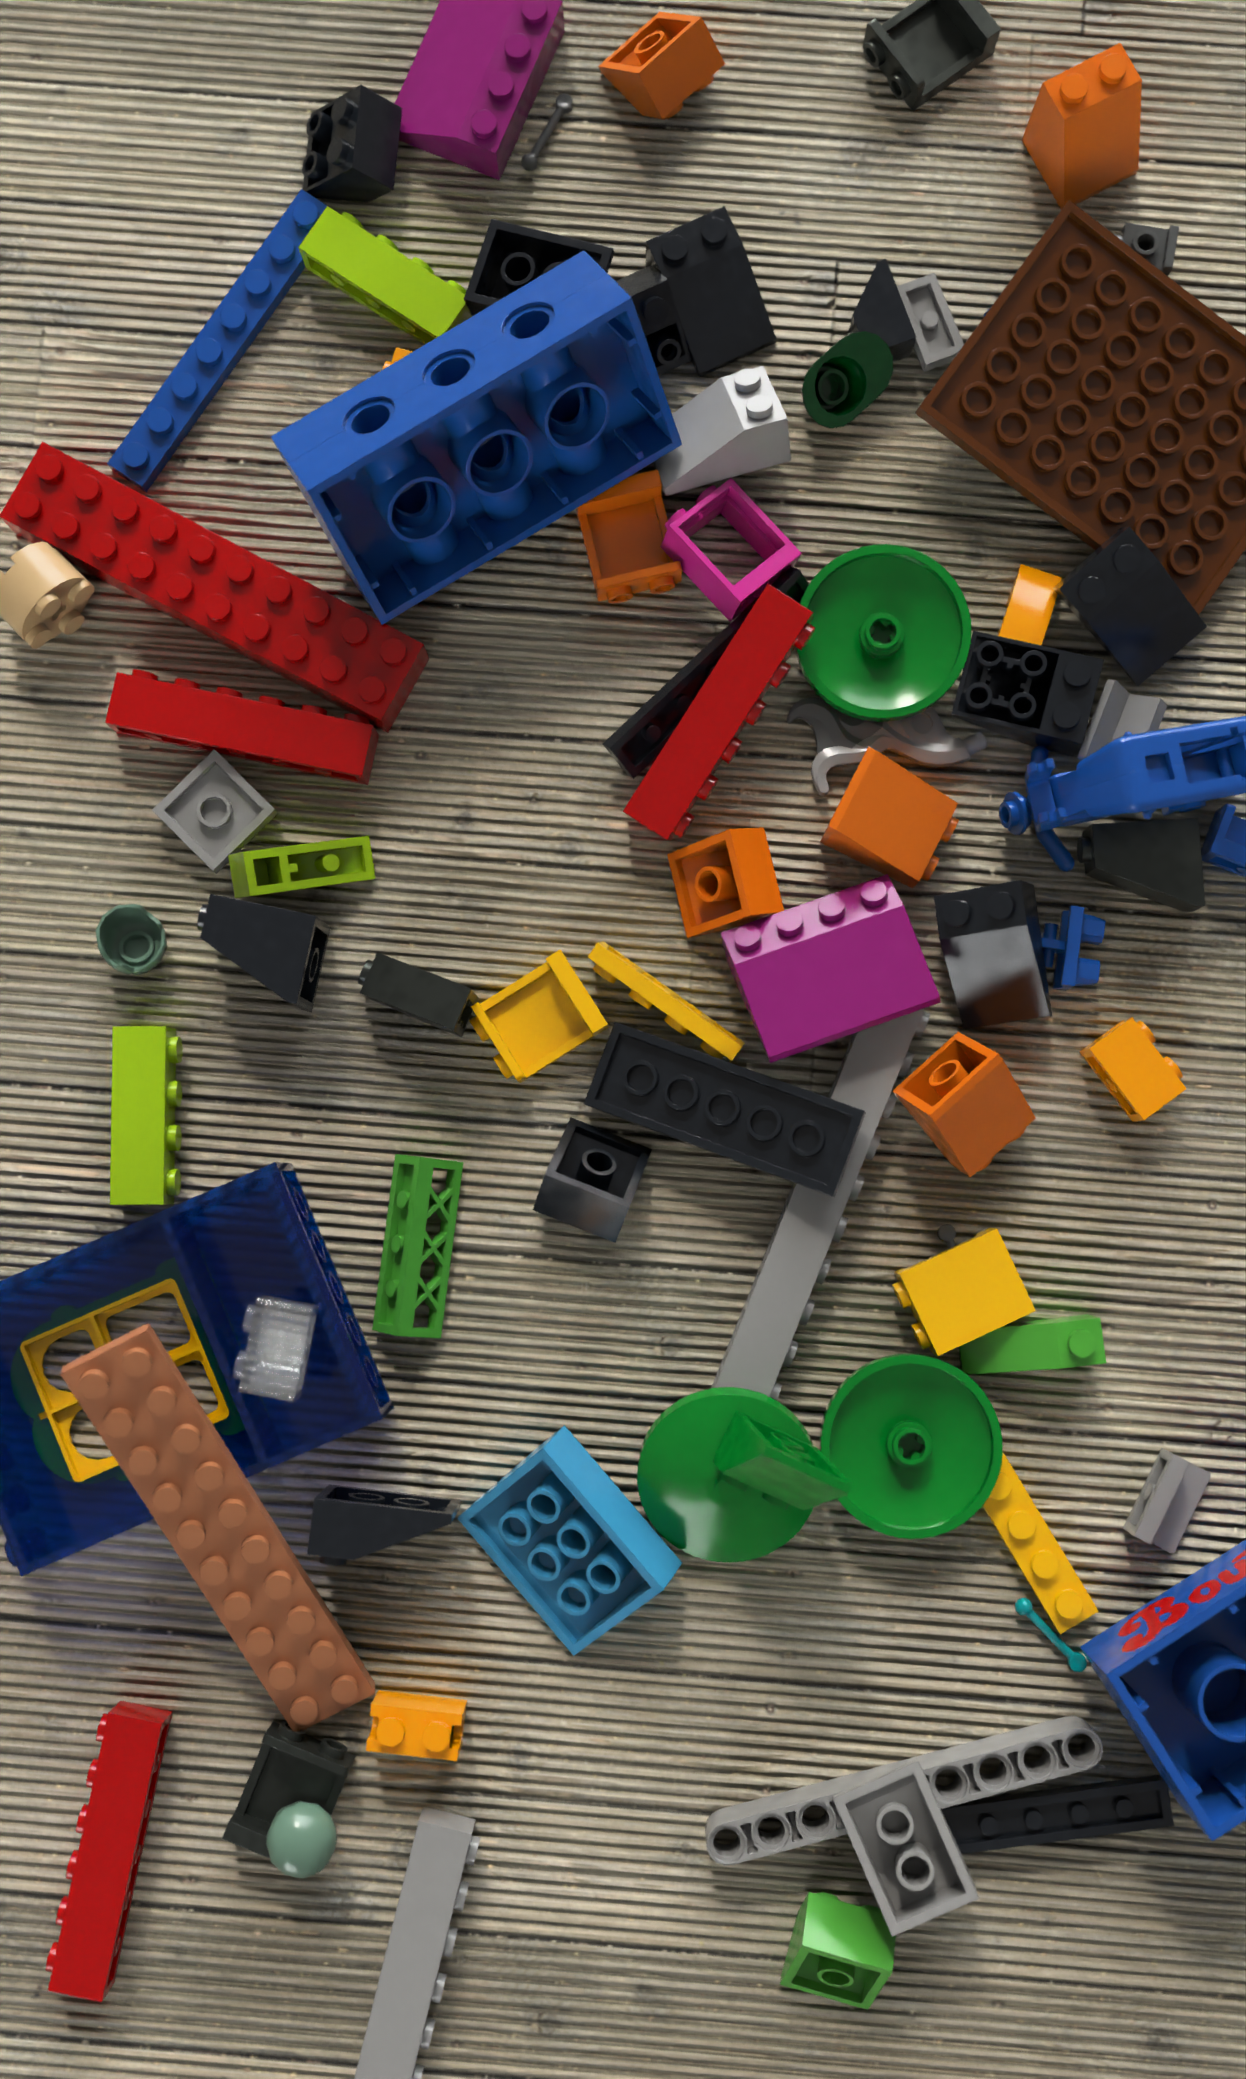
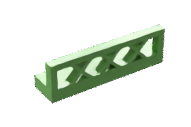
[372,1154,463,1339]

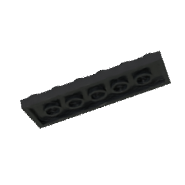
[584,1022,866,1198]

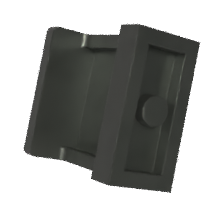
[863,0,1001,111]
[222,1721,356,1859]

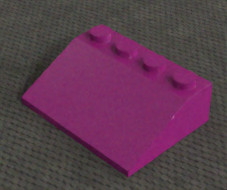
[395,0,565,181]
[721,874,941,1063]

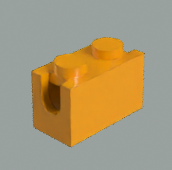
[1080,1017,1187,1122]
[366,1690,467,1761]

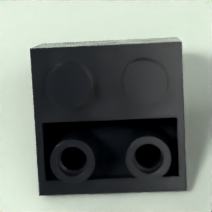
[302,85,402,203]
[616,265,692,375]

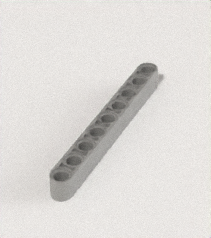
[705,1716,1103,1866]

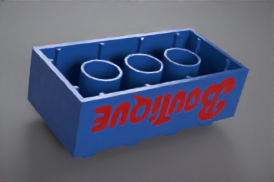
[1080,1540,1246,1842]

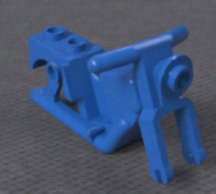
[999,716,1246,872]

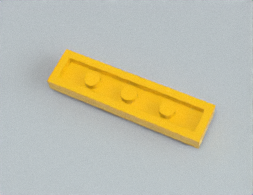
[588,941,745,1061]
[982,1453,1098,1635]

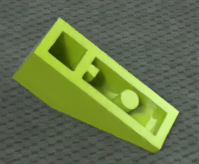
[228,836,376,898]

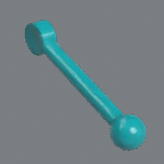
[1015,1598,1087,1672]

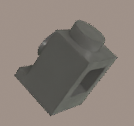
[1114,223,1179,276]

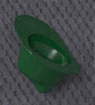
[802,331,893,428]

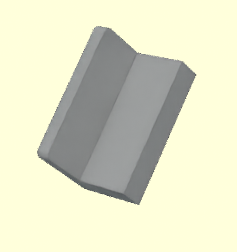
[1078,679,1167,761]
[1123,1448,1211,1553]

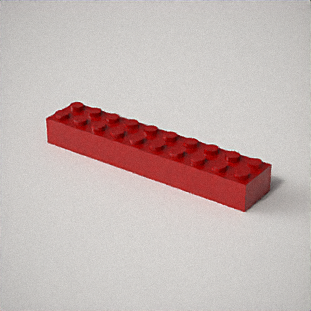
[0,441,430,733]

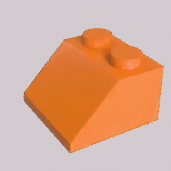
[598,12,725,120]
[667,827,784,938]

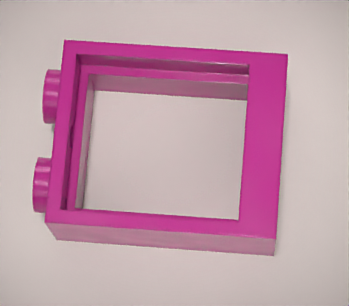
[660,478,802,622]

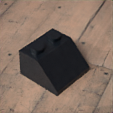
[533,1117,652,1243]

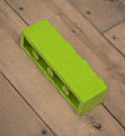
[298,206,472,345]
[110,1026,183,1205]

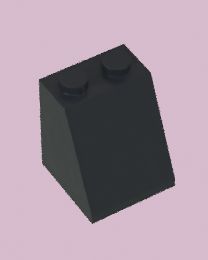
[197,894,331,1012]

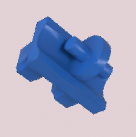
[1041,905,1106,991]

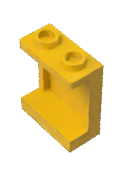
[469,949,609,1083]
[892,1228,1036,1356]

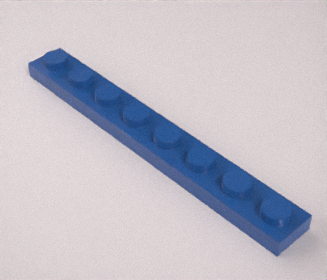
[107,189,329,493]

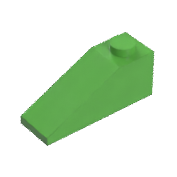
[958,1314,1106,1375]

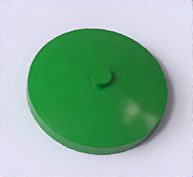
[795,544,972,722]
[819,1354,1003,1539]
[637,1387,813,1563]

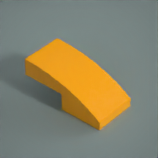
[997,564,1062,646]

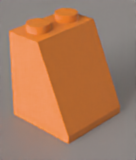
[1022,43,1142,210]
[820,746,959,888]
[892,1032,1036,1178]

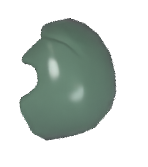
[96,904,168,975]
[266,1801,337,1878]

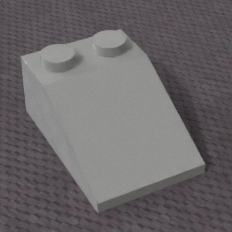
[653,366,791,496]
[833,1759,979,1937]

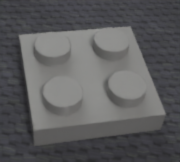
[152,749,278,874]

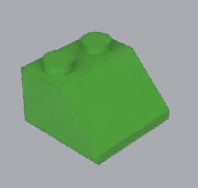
[780,1892,896,2010]

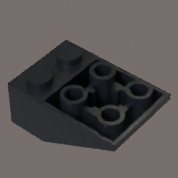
[951,631,1104,757]

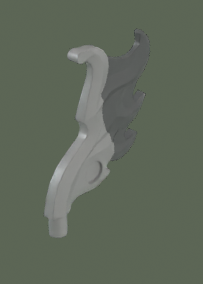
[786,697,987,796]

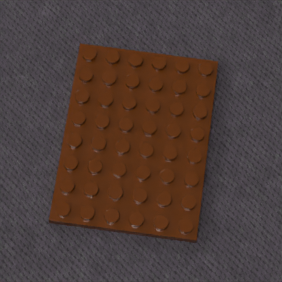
[915,200,1246,615]

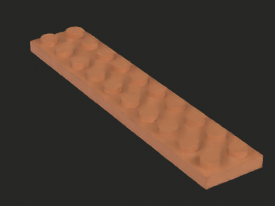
[60,1322,376,1732]

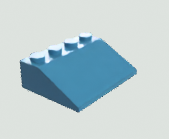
[457,1425,682,1656]

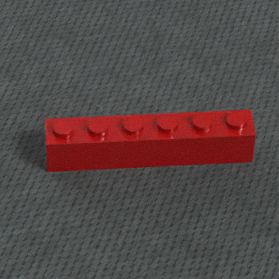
[623,584,816,842]
[105,669,379,785]
[46,1701,173,2002]

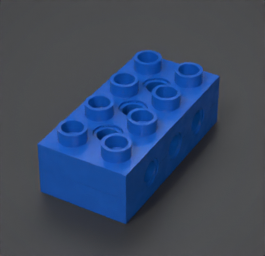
[271,250,682,625]

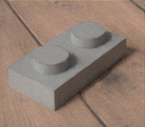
[897,272,964,372]

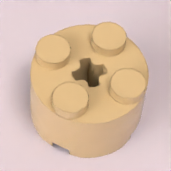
[0,542,95,649]

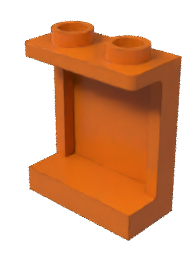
[576,469,682,604]

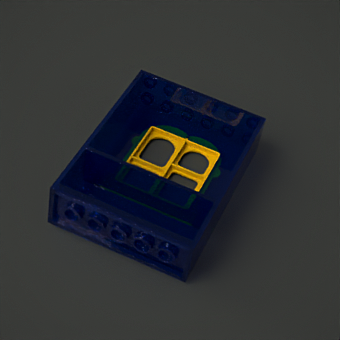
[0,1162,394,1576]

